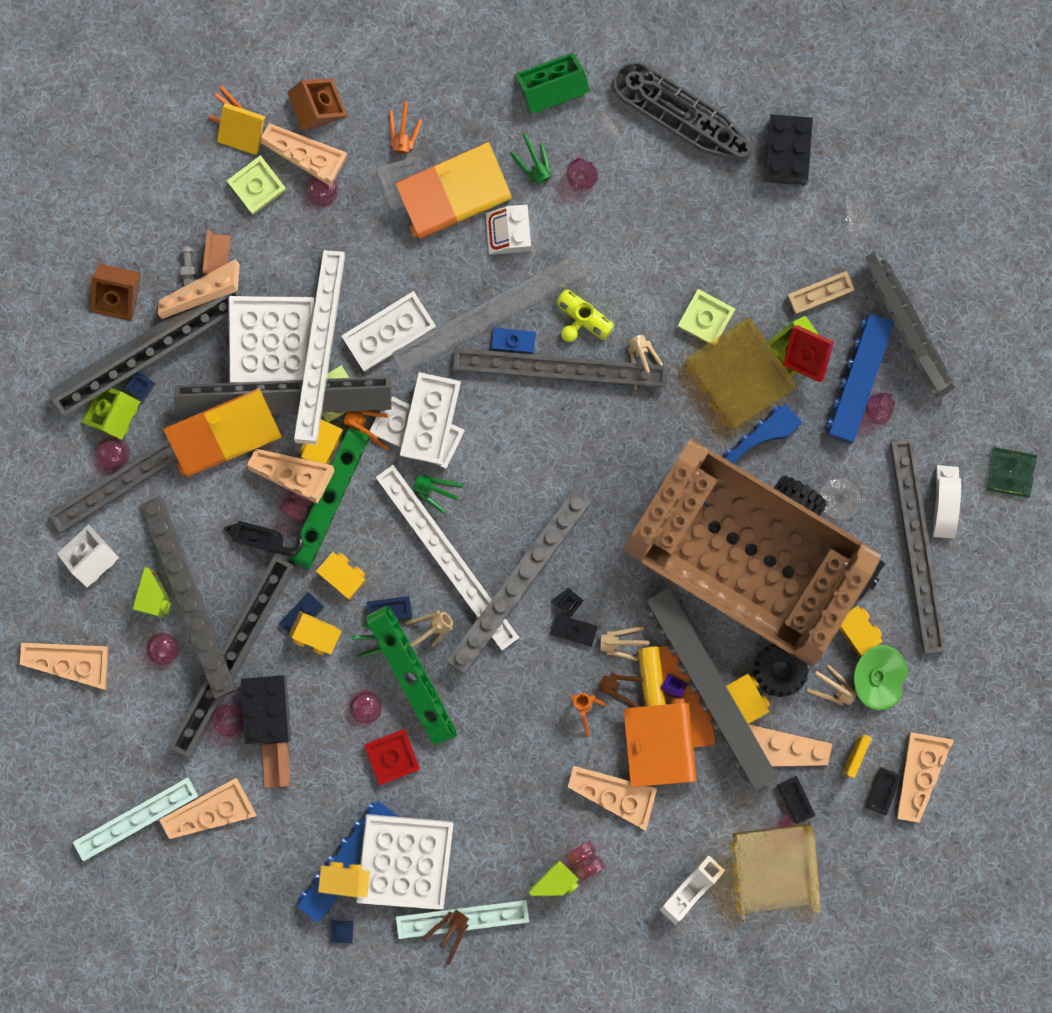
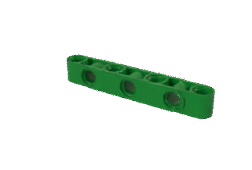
[289,427,370,570]
[367,606,457,746]

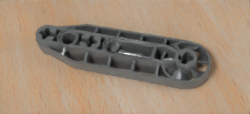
[614,62,752,162]
[865,251,956,398]

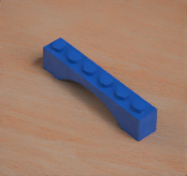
[704,404,803,507]

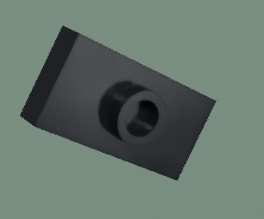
[858,560,886,601]
[551,614,598,647]
[865,767,901,816]
[777,776,816,825]

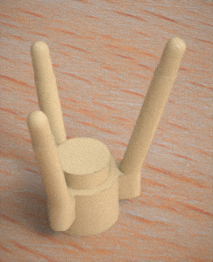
[628,335,663,391]
[404,610,453,647]
[601,626,649,661]
[806,665,857,706]

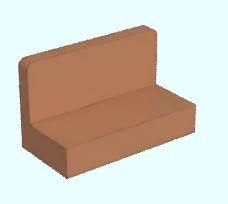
[203,230,231,275]
[262,742,291,788]

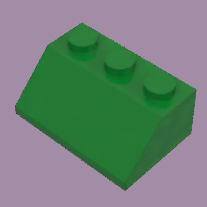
[515,52,590,114]

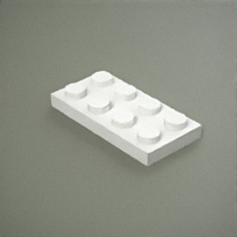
[342,291,436,373]
[400,372,461,465]
[370,396,465,469]

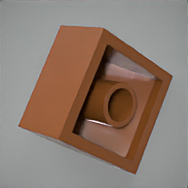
[287,78,347,130]
[90,264,141,321]

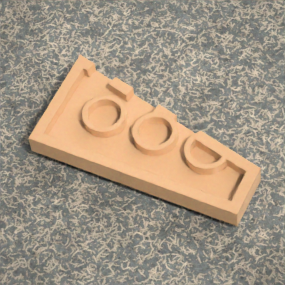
[261,123,347,186]
[158,259,240,319]
[247,449,334,504]
[20,643,109,690]
[748,724,832,766]
[896,732,954,823]
[567,766,657,831]
[159,778,257,839]

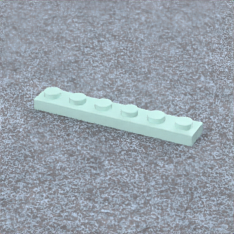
[73,778,199,861]
[396,900,529,939]

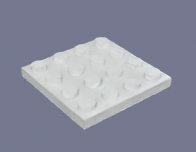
[228,296,315,383]
[356,814,453,910]

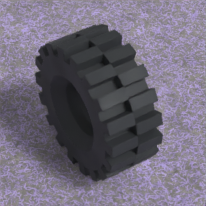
[774,476,827,516]
[753,644,809,697]

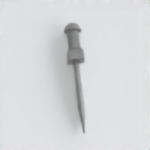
[180,246,196,286]

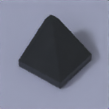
[551,588,584,617]

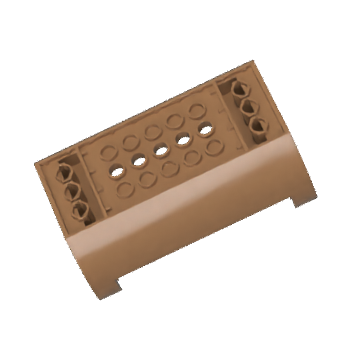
[623,438,881,667]

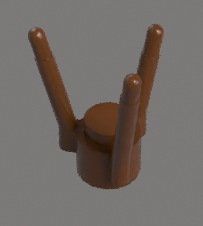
[598,672,644,708]
[422,909,469,965]

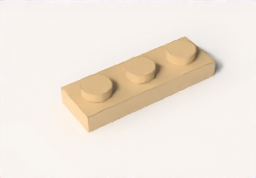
[787,271,855,315]

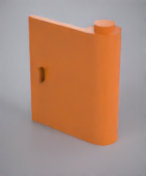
[624,699,697,787]

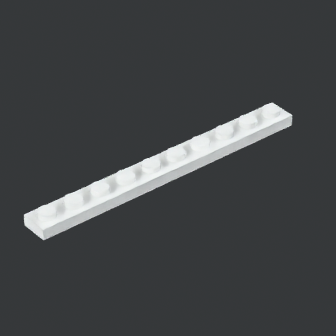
[294,250,345,445]
[376,465,519,651]

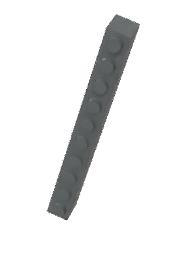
[49,291,241,416]
[174,376,392,419]
[169,555,296,758]
[645,588,778,791]

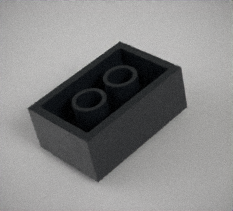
[764,114,813,185]
[241,675,291,745]

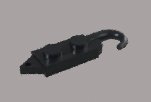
[224,521,303,556]

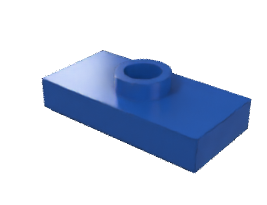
[492,328,536,354]

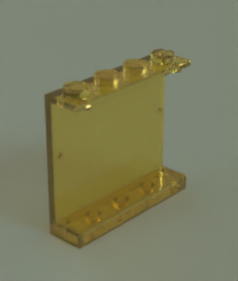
[684,317,798,432]
[729,823,821,922]

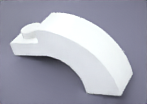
[933,465,961,539]
[660,856,725,925]

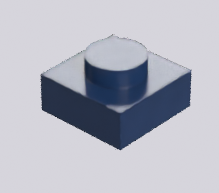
[125,371,155,401]
[331,920,354,943]

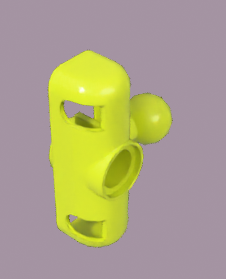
[556,289,614,342]

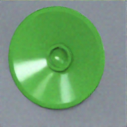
[854,645,908,710]

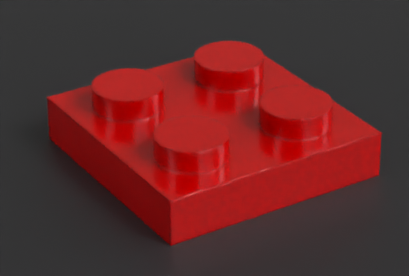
[783,325,834,382]
[364,729,420,785]

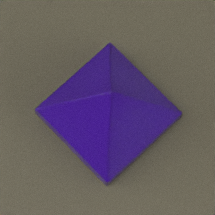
[661,674,688,698]

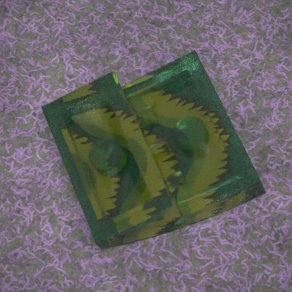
[987,446,1037,498]

